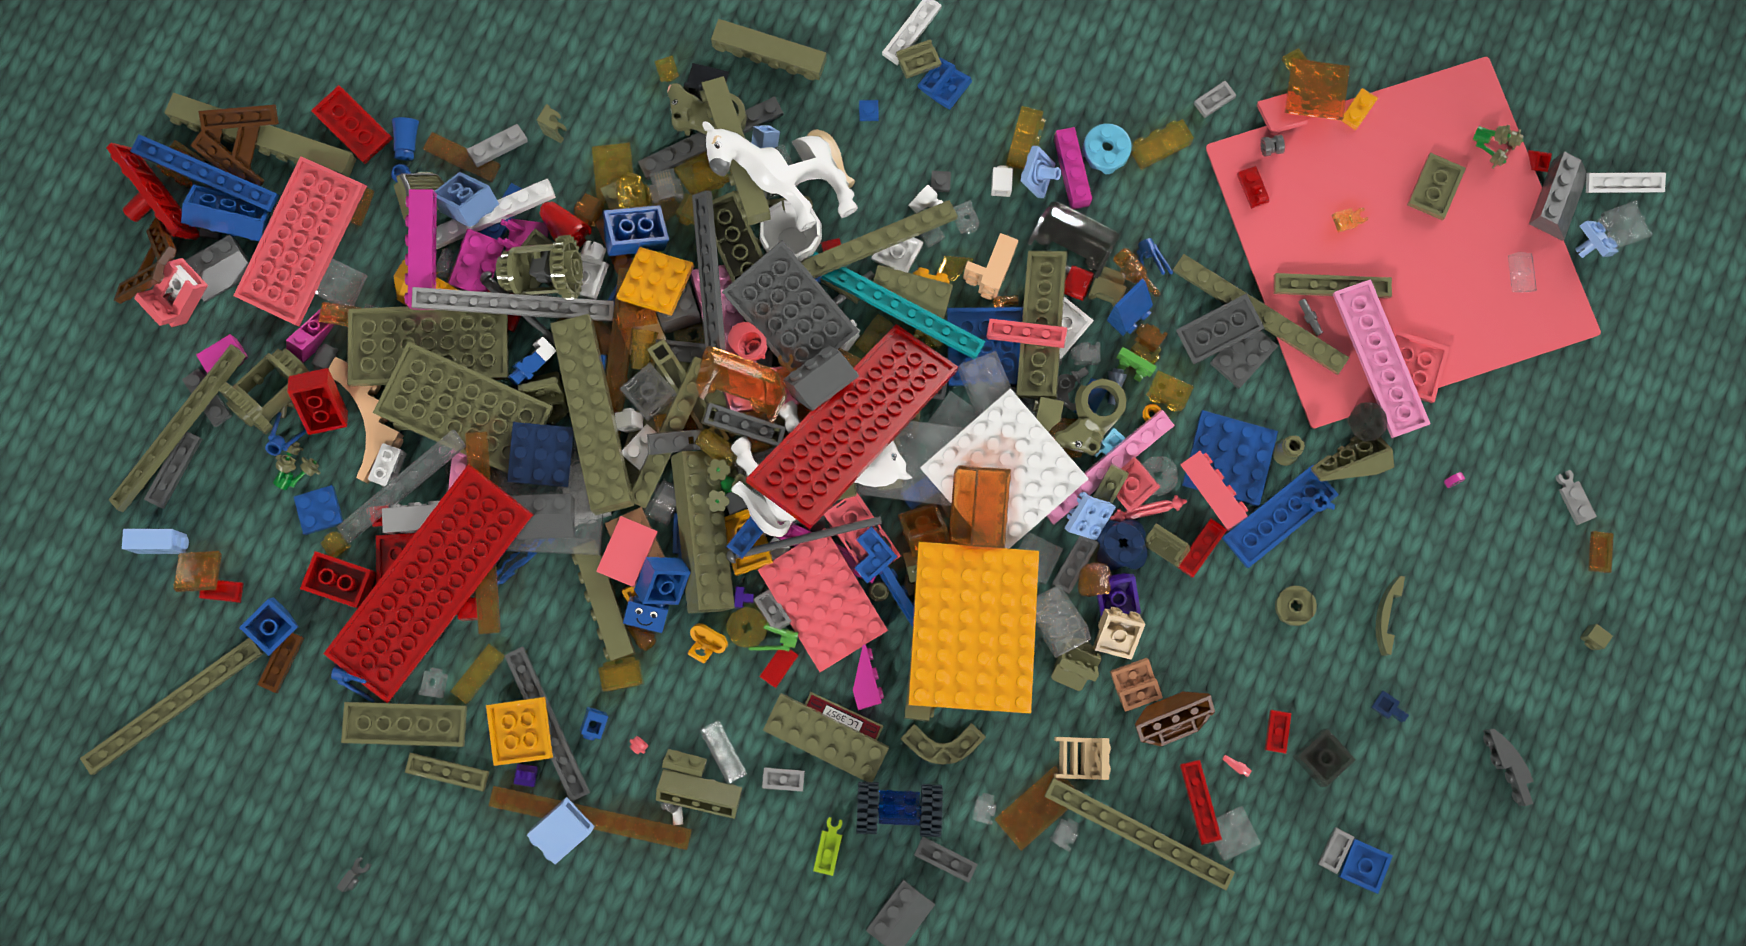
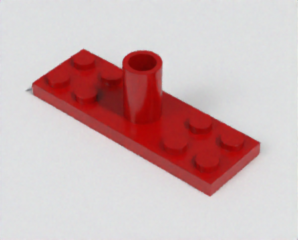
[106,143,200,240]

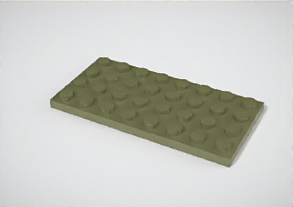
[347,306,509,387]
[373,341,554,474]

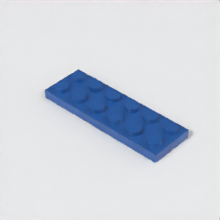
[1222,465,1339,568]

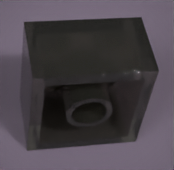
[1293,729,1356,787]

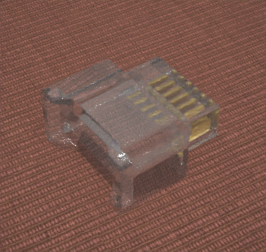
[649,168,686,206]

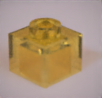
[654,55,679,82]
[320,531,351,558]

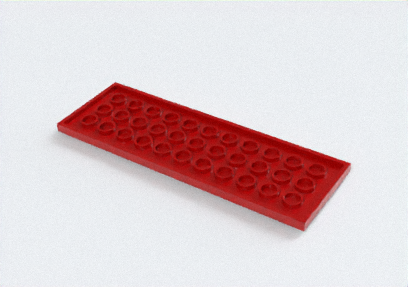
[746,324,958,529]
[323,464,534,703]

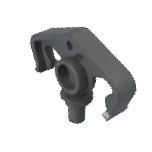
[1056,358,1089,410]

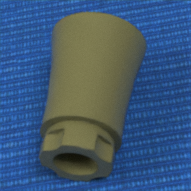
[1272,436,1305,466]

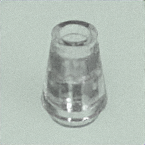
[436,248,454,279]

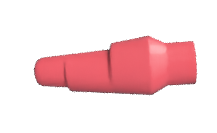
[1223,755,1252,777]

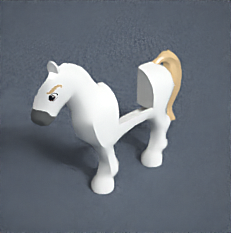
[702,121,858,232]

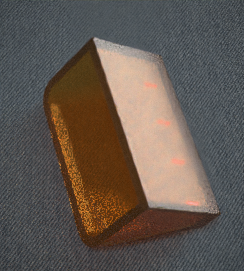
[949,465,1011,550]

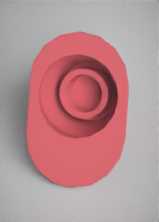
[728,322,767,361]

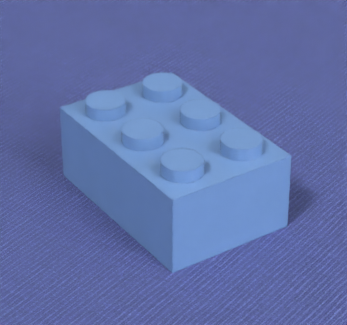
[434,172,499,227]

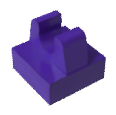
[734,587,754,609]
[514,764,539,787]

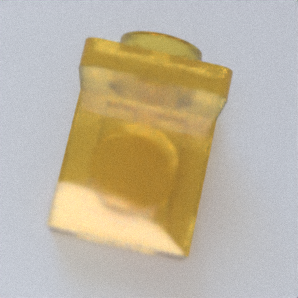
[913,329,943,352]
[1130,342,1162,364]

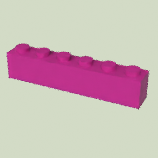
[405,189,437,310]

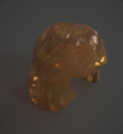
[1078,563,1111,597]

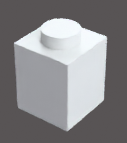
[991,165,1013,197]

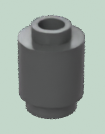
[311,344,338,370]

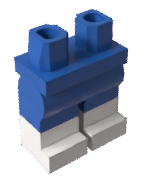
[508,337,556,386]

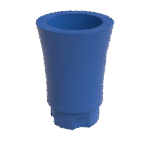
[392,117,419,161]

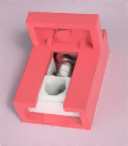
[134,258,208,327]

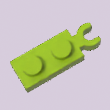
[813,817,842,876]

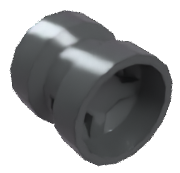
[1260,134,1285,157]

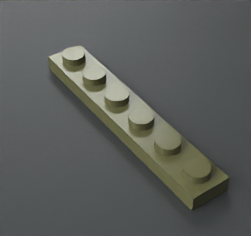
[1274,273,1392,298]

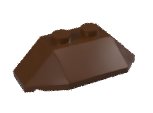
[1135,691,1215,746]

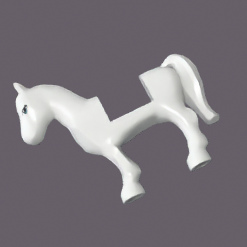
[731,400,912,537]

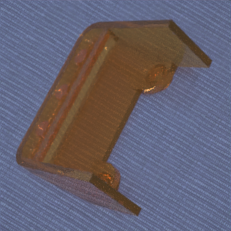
[696,346,787,423]

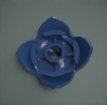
[1097,519,1147,571]

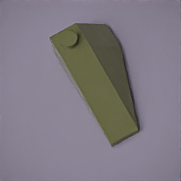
[1311,429,1394,481]

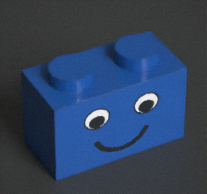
[623,595,669,633]

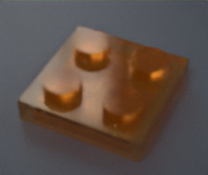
[173,551,222,592]

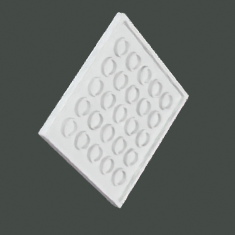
[920,389,1089,549]

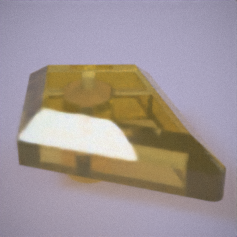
[938,256,973,281]

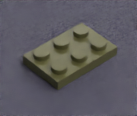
[1407,153,1466,221]

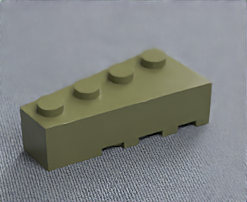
[873,265,953,319]

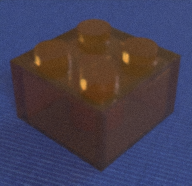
[898,502,950,557]

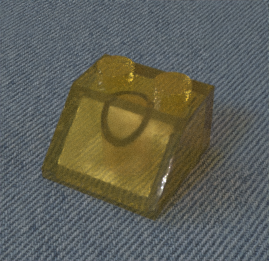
[673,152,729,195]

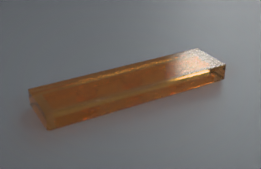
[423,132,501,182]

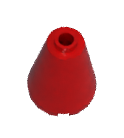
[539,201,592,248]

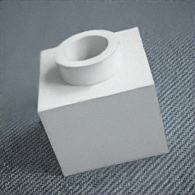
[615,408,643,433]

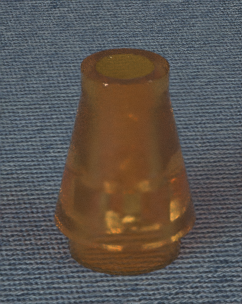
[627,625,656,651]

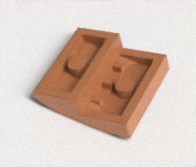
[1110,658,1163,712]

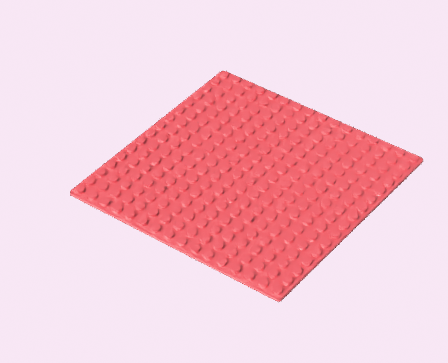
[1206,57,1601,429]

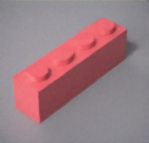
[1180,451,1249,531]

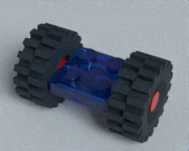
[856,782,943,837]

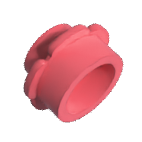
[630,736,648,754]

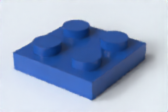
[294,485,344,535]
[1338,839,1393,894]

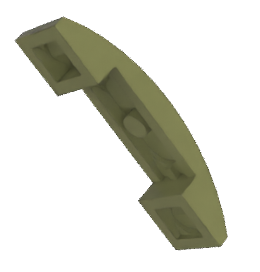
[1376,576,1405,656]

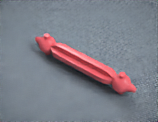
[1110,495,1187,522]

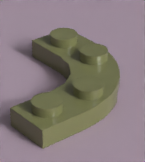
[901,723,986,764]

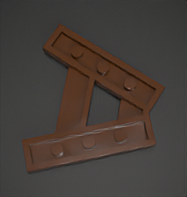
[191,105,279,187]
[114,217,176,304]

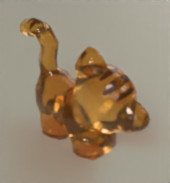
[1113,248,1161,297]

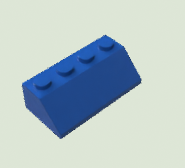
[181,184,270,241]

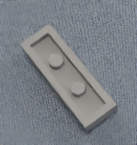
[467,124,528,167]

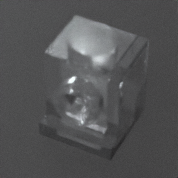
[953,200,980,234]
[1071,342,1100,365]
[419,668,448,698]
[971,793,996,825]
[1050,818,1079,851]

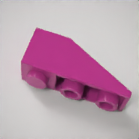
[286,305,341,363]
[853,644,884,710]

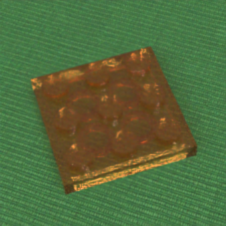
[1284,58,1350,121]

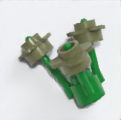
[1473,125,1523,169]
[273,439,321,490]

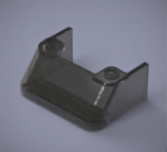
[1028,202,1120,279]

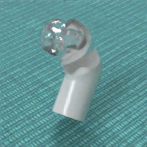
[661,802,683,825]

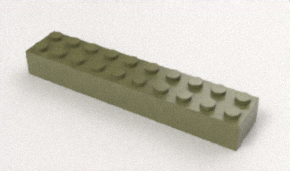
[550,314,634,516]

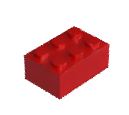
[287,368,348,435]
[300,551,376,608]

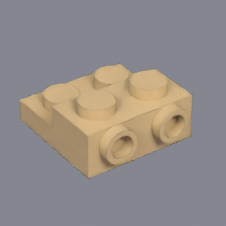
[1093,607,1145,660]

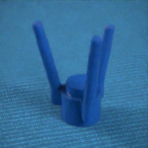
[1136,238,1173,279]
[265,412,307,456]
[331,664,375,703]

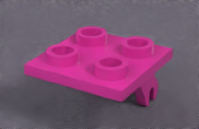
[497,219,549,251]

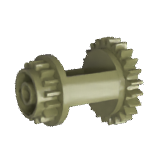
[496,235,583,300]
[218,348,309,435]

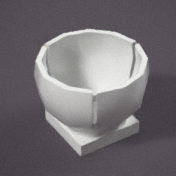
[760,200,822,261]

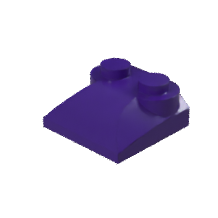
[1094,573,1141,616]

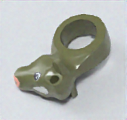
[667,83,747,136]
[1053,379,1126,455]

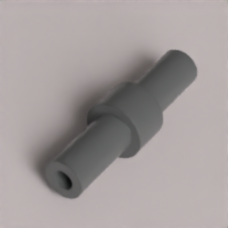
[1298,299,1324,336]

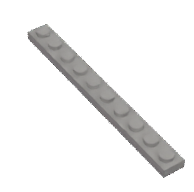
[412,287,614,322]

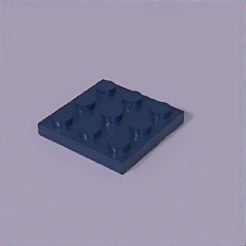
[507,422,574,488]

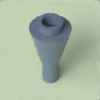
[1108,368,1127,405]

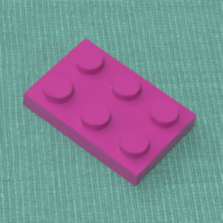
[448,229,504,292]

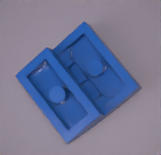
[917,57,972,110]

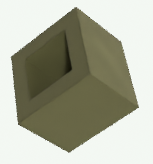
[1580,624,1613,650]

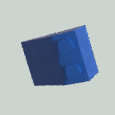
[1107,278,1153,336]

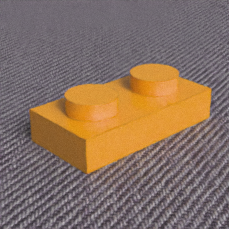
[1340,88,1378,130]

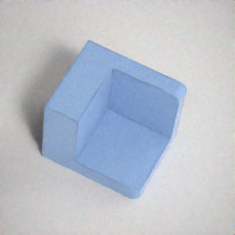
[751,125,780,150]

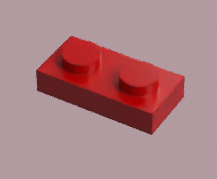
[1265,710,1291,754]

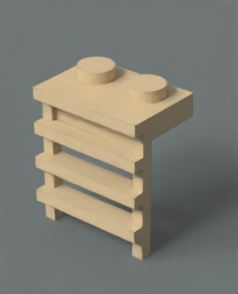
[1054,737,1111,780]

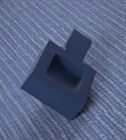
[1370,690,1409,723]

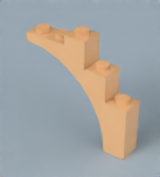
[329,357,404,484]

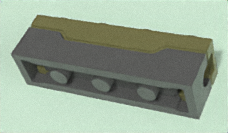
[701,403,786,447]

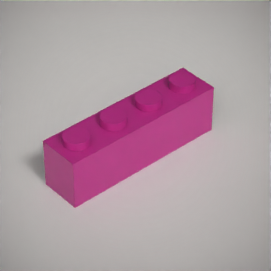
[1054,127,1092,210]

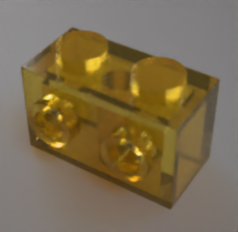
[1146,371,1194,411]

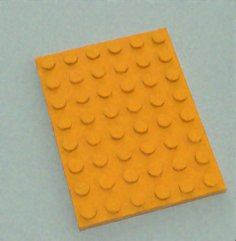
[908,542,1039,714]

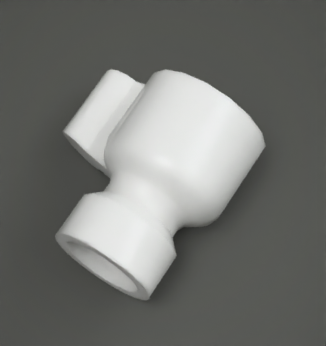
[908,185,943,213]

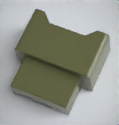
[1088,266,1127,308]

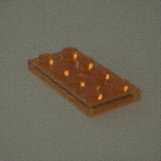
[994,766,1075,851]

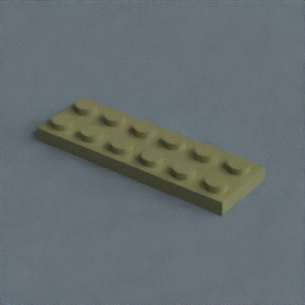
[763,693,889,782]
[341,702,467,747]

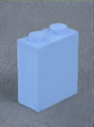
[122,529,189,554]
[527,797,595,864]

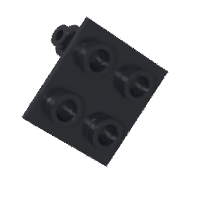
[683,63,729,101]

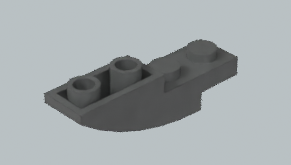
[1483,729,1534,806]

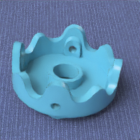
[1082,124,1131,174]

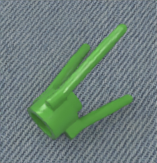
[748,619,798,651]

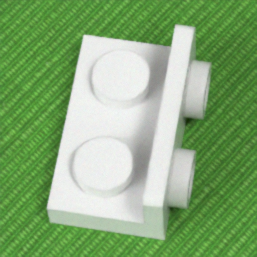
[368,443,407,490]

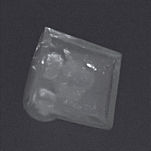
[315,259,368,309]

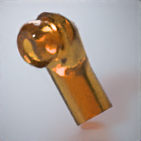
[992,295,1018,308]

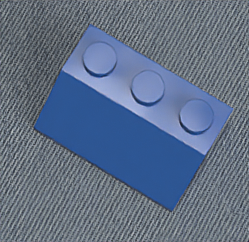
[603,205,669,256]

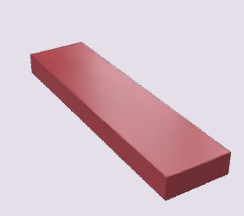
[986,319,1067,348]

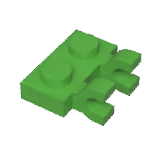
[1116,347,1157,382]

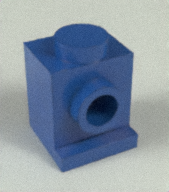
[580,707,608,740]

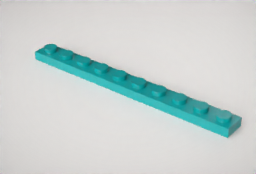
[813,251,986,360]

